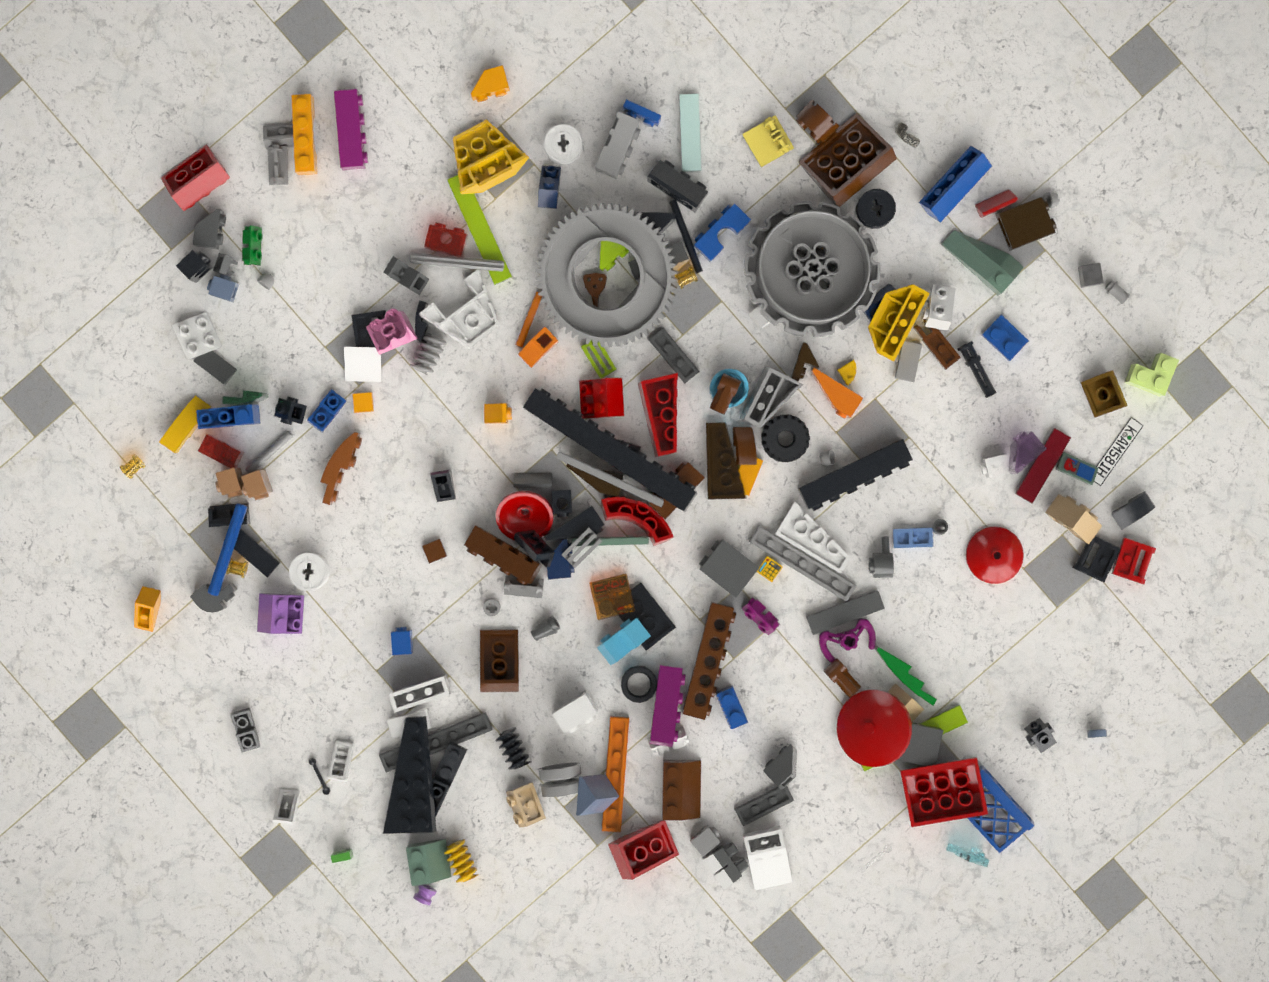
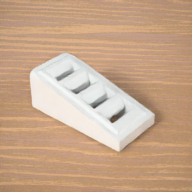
[327,740,354,783]

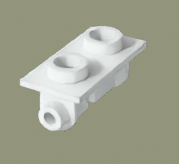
[648,727,689,756]

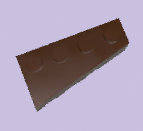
[464,525,543,585]

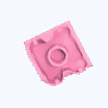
[366,308,418,355]

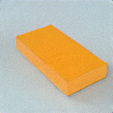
[739,458,763,496]

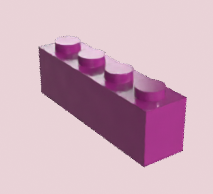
[334,89,368,170]
[649,665,686,747]

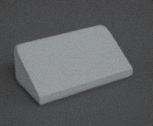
[263,123,294,149]

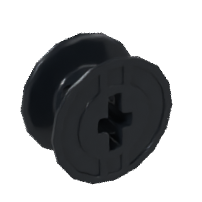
[856,189,896,229]

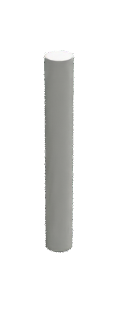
[245,431,293,474]

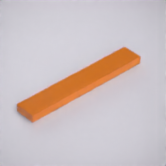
[602,716,629,832]

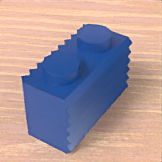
[715,686,748,729]

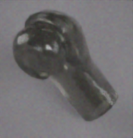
[895,123,920,148]

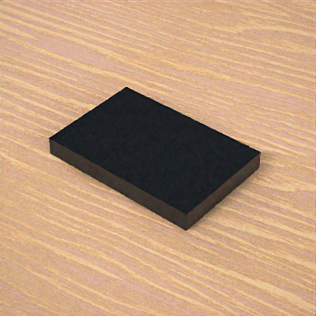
[613,582,676,651]

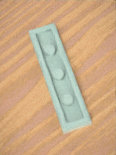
[679,94,701,172]

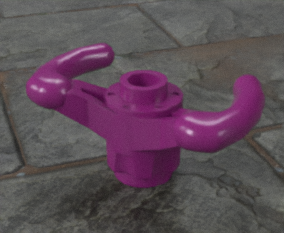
[819,619,876,663]

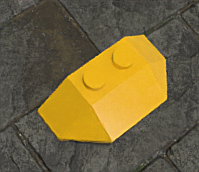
[868,284,930,362]

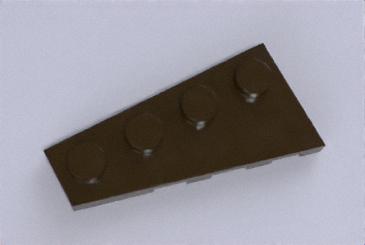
[706,422,747,500]

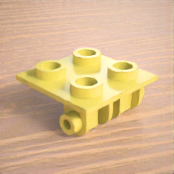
[742,115,794,167]

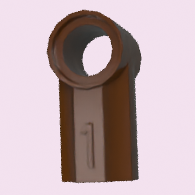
[710,373,741,415]
[823,658,861,698]

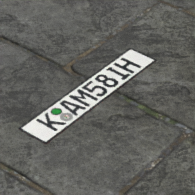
[1094,417,1144,486]

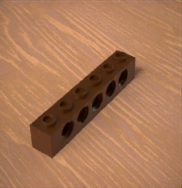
[682,602,736,720]

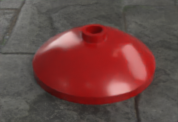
[495,491,553,540]
[966,526,1024,584]

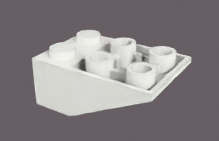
[743,826,792,890]

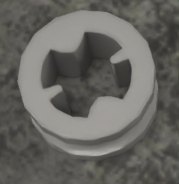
[483,598,501,616]

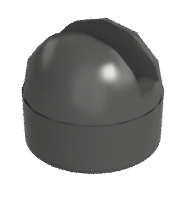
[932,519,948,535]

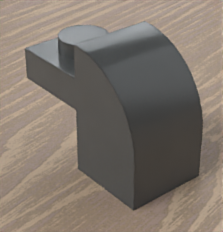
[383,256,429,295]
[190,583,237,613]

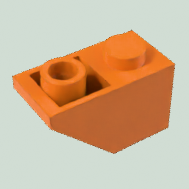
[518,327,559,368]

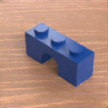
[694,204,751,262]

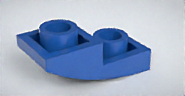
[307,389,347,433]

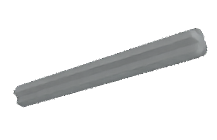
[410,253,504,271]

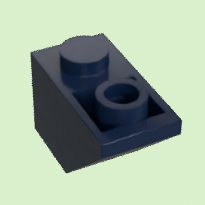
[538,165,561,209]
[547,539,575,580]

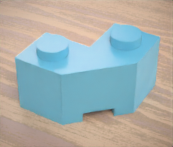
[597,618,651,665]

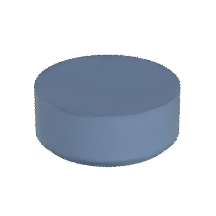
[1087,729,1107,738]

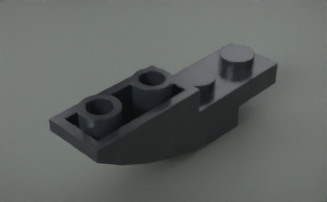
[432,741,468,818]

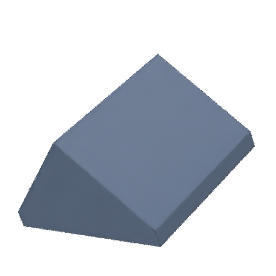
[576,774,619,816]

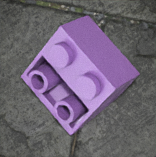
[257,593,304,634]

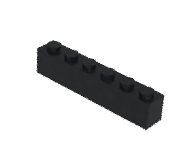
[798,439,913,511]

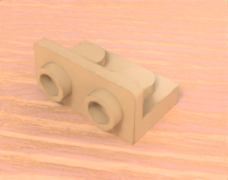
[506,782,546,827]

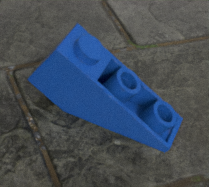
[196,404,261,429]

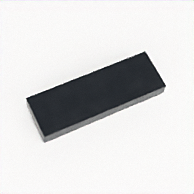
[224,528,280,578]

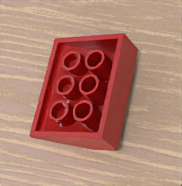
[900,757,988,827]

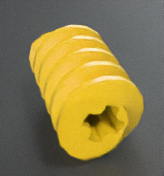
[444,839,479,883]

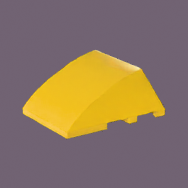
[453,120,529,194]

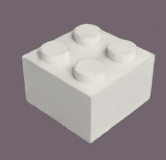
[552,691,598,734]

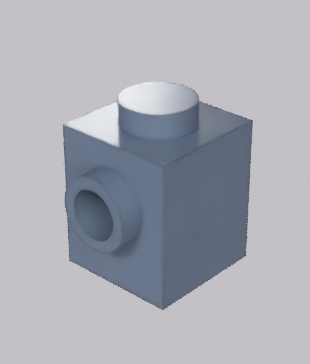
[207,274,239,302]

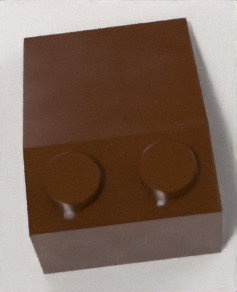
[480,630,519,692]

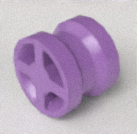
[413,884,437,906]

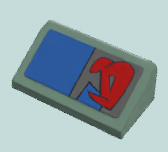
[1056,452,1098,485]

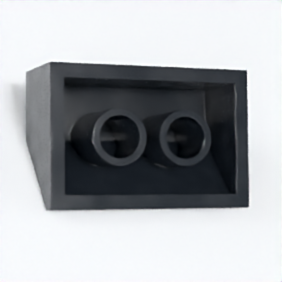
[647,160,708,213]

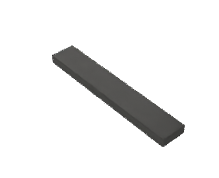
[379,712,493,773]

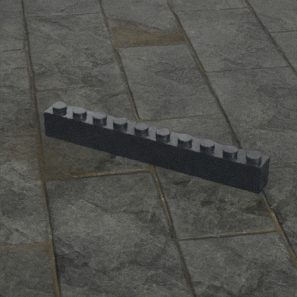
[523,388,698,512]

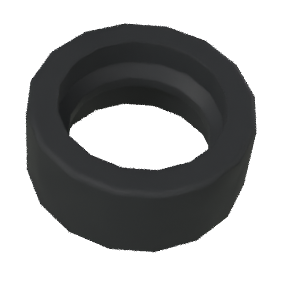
[621,666,657,703]

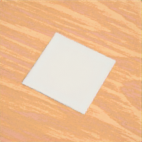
[344,347,381,382]

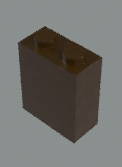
[996,197,1057,251]

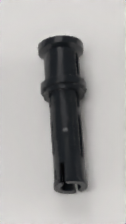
[957,341,997,398]

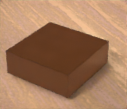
[422,539,447,564]

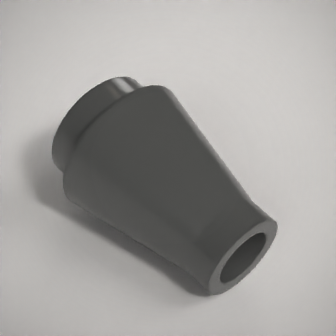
[531,616,560,641]

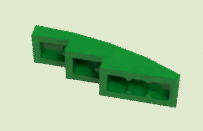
[875,646,937,706]

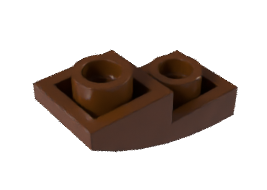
[733,427,757,465]

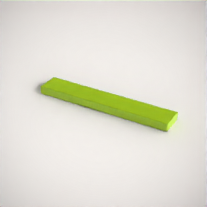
[447,175,512,285]
[861,705,968,771]

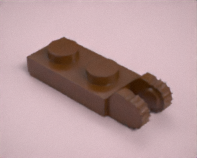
[913,319,961,370]

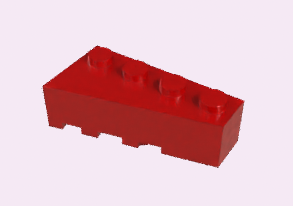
[638,373,678,458]

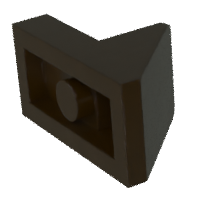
[791,342,819,381]

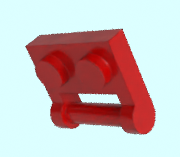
[1111,538,1156,585]

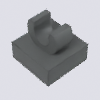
[213,253,238,275]

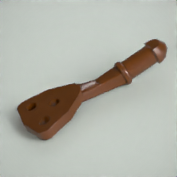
[583,273,607,307]

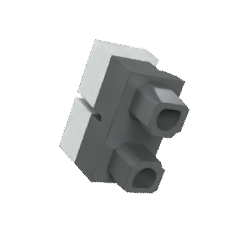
[703,842,749,890]

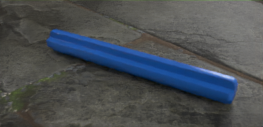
[208,503,247,596]

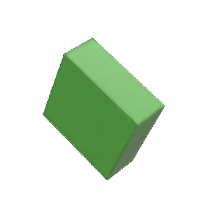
[331,849,353,863]

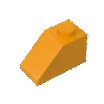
[134,586,161,632]

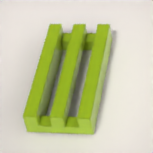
[581,340,617,379]

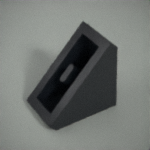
[430,470,456,502]

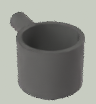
[868,536,894,578]

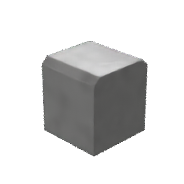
[1078,263,1104,288]

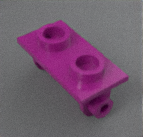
[741,597,780,635]

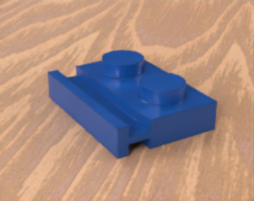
[623,99,661,127]
[981,315,1029,361]

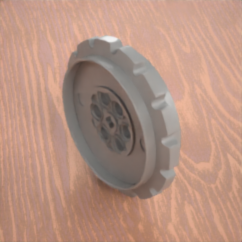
[744,201,880,337]

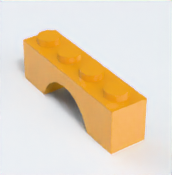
[291,94,318,175]

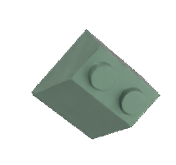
[406,839,452,886]

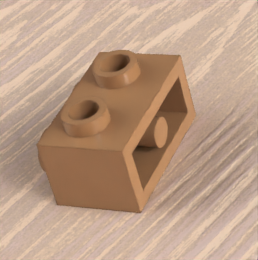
[215,468,244,498]
[241,470,273,501]

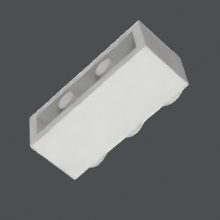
[389,674,451,713]

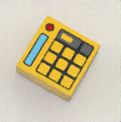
[757,556,783,582]

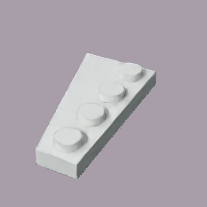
[775,501,851,574]

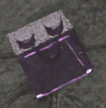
[1008,431,1047,474]

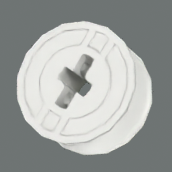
[544,124,583,165]
[289,552,330,591]

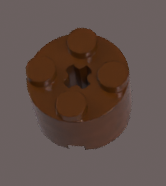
[795,99,840,144]

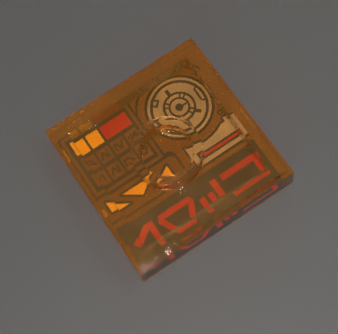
[589,573,636,620]

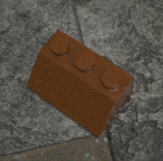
[662,760,701,821]

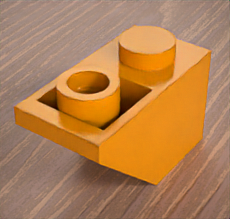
[471,65,510,102]
[484,403,512,424]

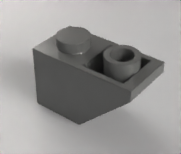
[193,209,226,250]
[763,744,797,790]

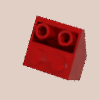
[579,378,624,419]

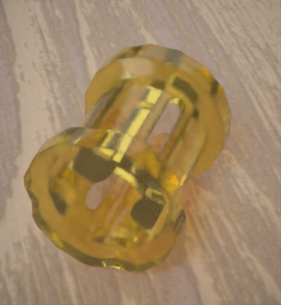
[674,266,698,289]
[120,454,146,479]
[226,558,249,578]

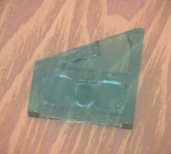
[946,843,989,867]

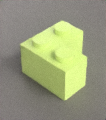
[1124,353,1179,397]

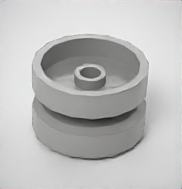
[538,762,581,797]

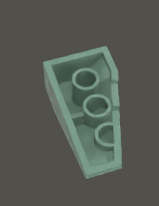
[941,230,1024,296]

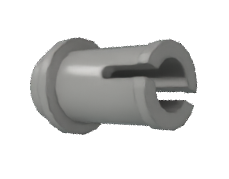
[1105,280,1130,304]

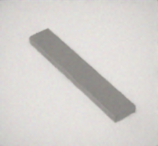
[556,452,664,507]
[749,526,857,602]

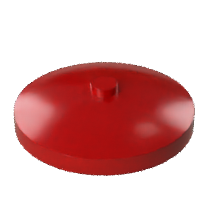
[837,690,912,767]

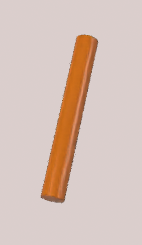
[515,291,542,347]

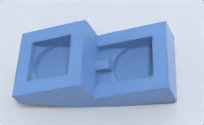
[893,528,934,548]

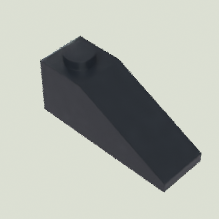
[544,506,605,541]

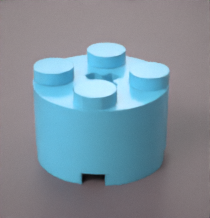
[709,369,749,408]

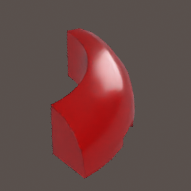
[601,497,674,546]

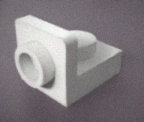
[980,453,1009,478]

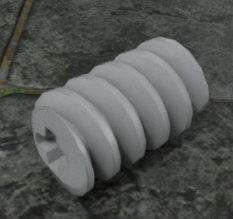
[409,332,447,375]

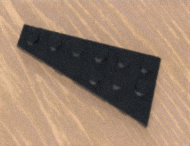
[383,716,437,834]

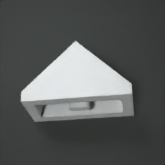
[273,789,299,824]

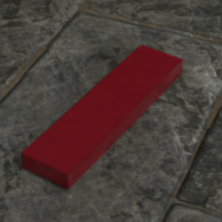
[1015,428,1071,504]

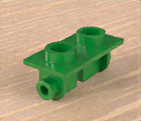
[242,225,263,266]

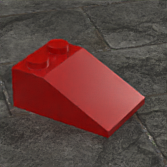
[608,820,679,880]

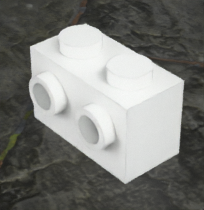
[923,284,956,331]

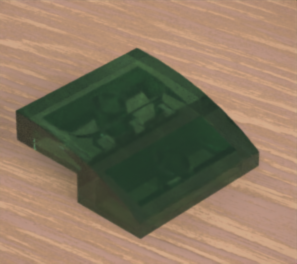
[222,390,269,406]

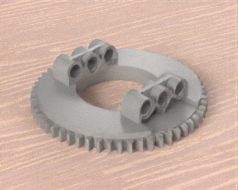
[535,203,678,347]

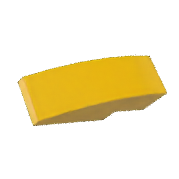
[159,395,212,453]

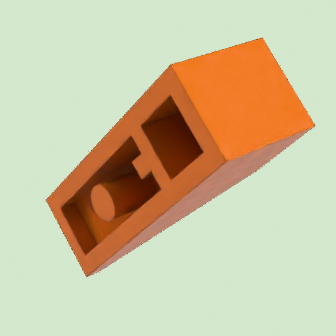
[811,368,863,419]

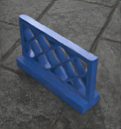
[968,765,1035,853]

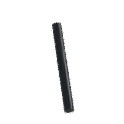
[669,199,703,274]

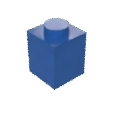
[391,627,413,655]

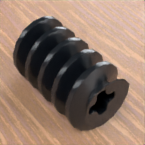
[495,727,532,770]

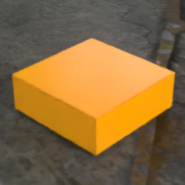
[353,392,374,413]

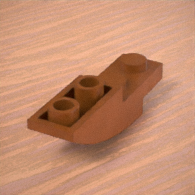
[320,432,362,505]

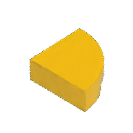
[837,360,856,386]

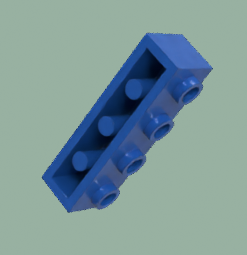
[919,146,992,223]

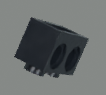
[176,250,213,283]

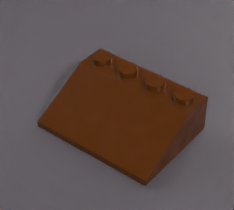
[798,113,897,207]

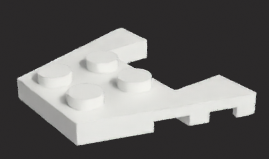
[419,269,499,349]

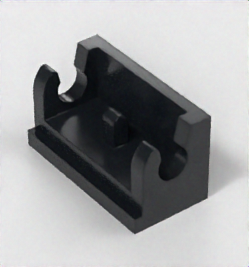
[208,503,250,527]

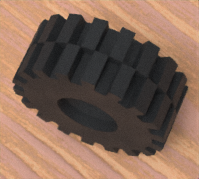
[761,414,810,462]

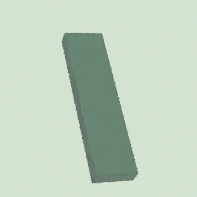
[572,536,649,546]

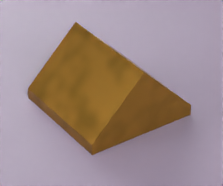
[1080,370,1128,418]

